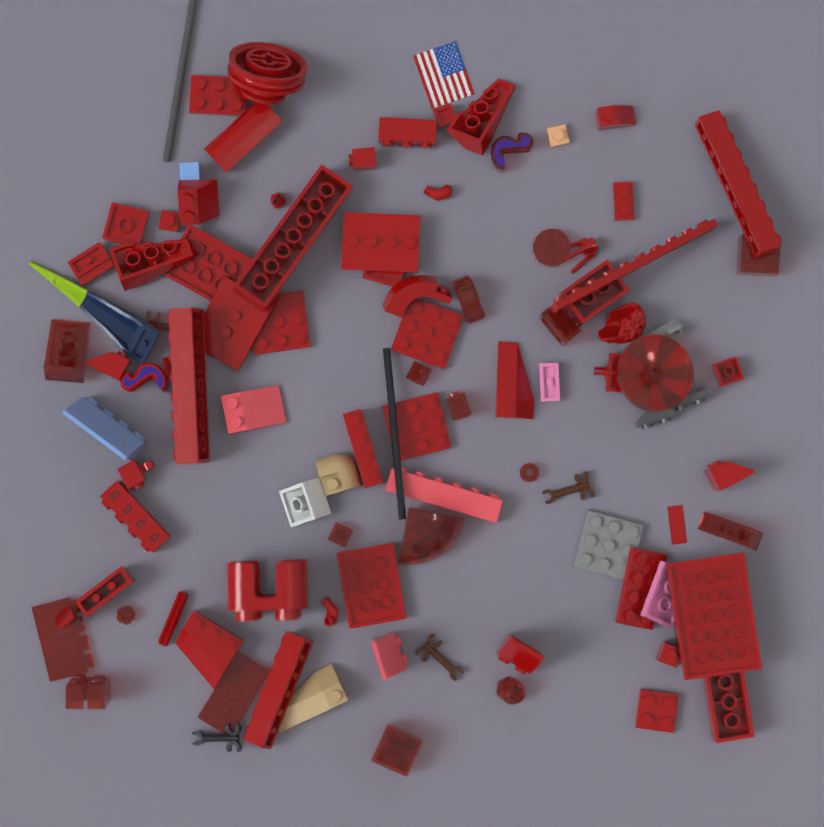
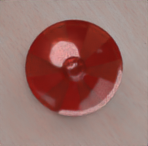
[616,334,694,412]

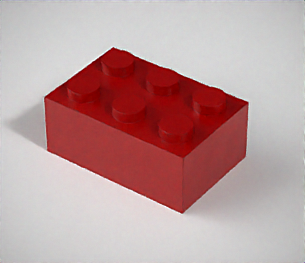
[559,259,630,326]

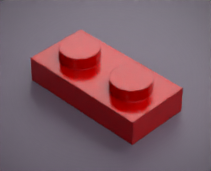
[613,182,634,221]

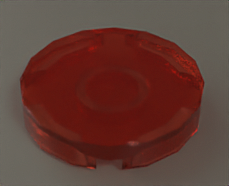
[533,229,571,267]

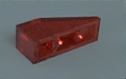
[698,511,763,551]

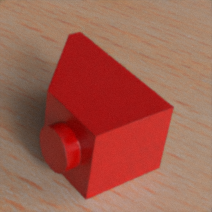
[595,105,636,131]
[85,351,132,381]

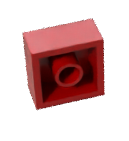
[712,356,744,387]

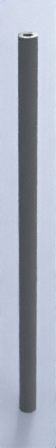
[163,0,197,162]

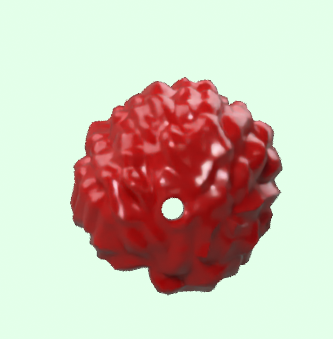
[598,302,646,344]

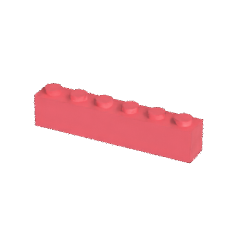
[385,467,503,523]

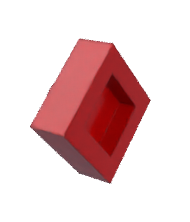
[433,103,455,128]
[159,210,180,233]

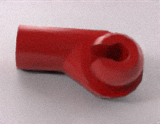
[424,185,453,201]
[321,597,339,627]

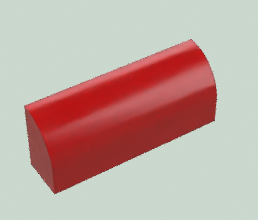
[204,102,283,173]

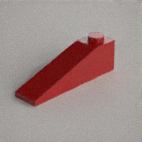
[447,79,516,156]
[109,239,194,291]
[495,342,534,419]

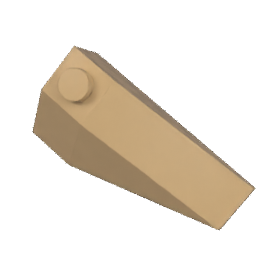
[279,664,349,733]

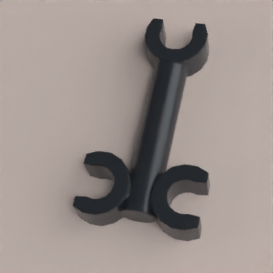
[192,724,242,752]

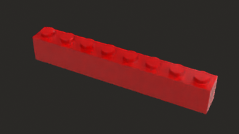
[694,110,782,259]

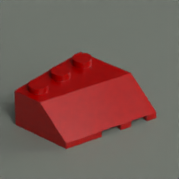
[175,610,244,689]

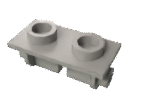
[643,318,686,349]

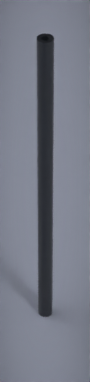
[383,348,406,520]

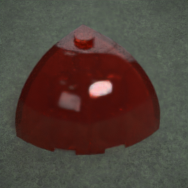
[398,508,465,566]

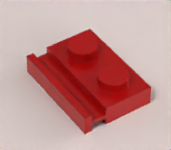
[67,242,115,286]

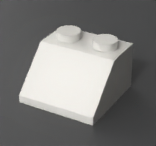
[279,477,331,527]

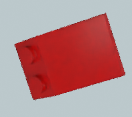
[496,633,545,675]

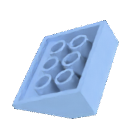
[62,397,147,461]

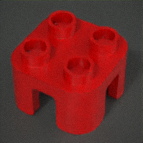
[226,559,309,621]

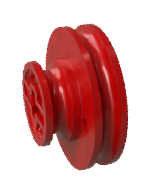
[227,42,308,105]

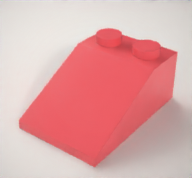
[221,385,287,435]
[371,632,408,680]

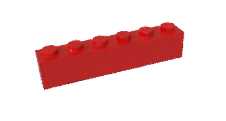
[244,631,314,749]

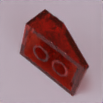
[44,319,90,383]

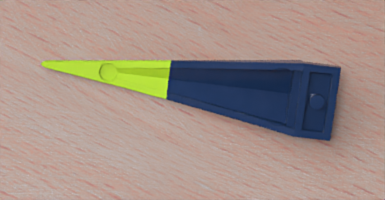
[29,261,161,364]

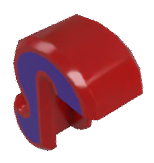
[120,362,169,393]

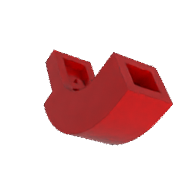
[382,275,452,318]

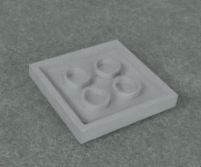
[573,510,644,580]

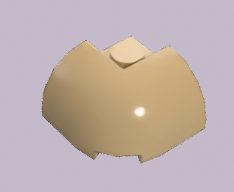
[315,453,363,496]

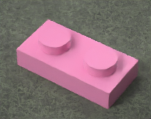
[539,363,560,402]

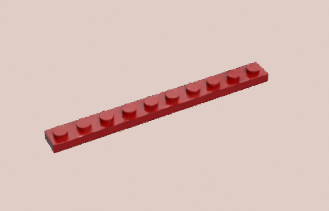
[550,219,718,314]

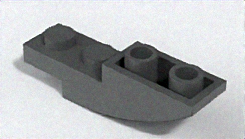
[636,389,710,430]

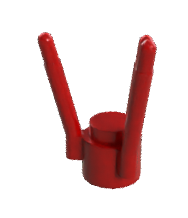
[549,238,599,273]

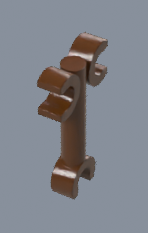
[542,471,595,504]
[415,633,464,681]

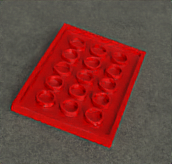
[666,552,762,680]

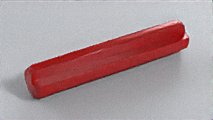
[158,591,188,646]

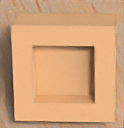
[546,124,570,148]

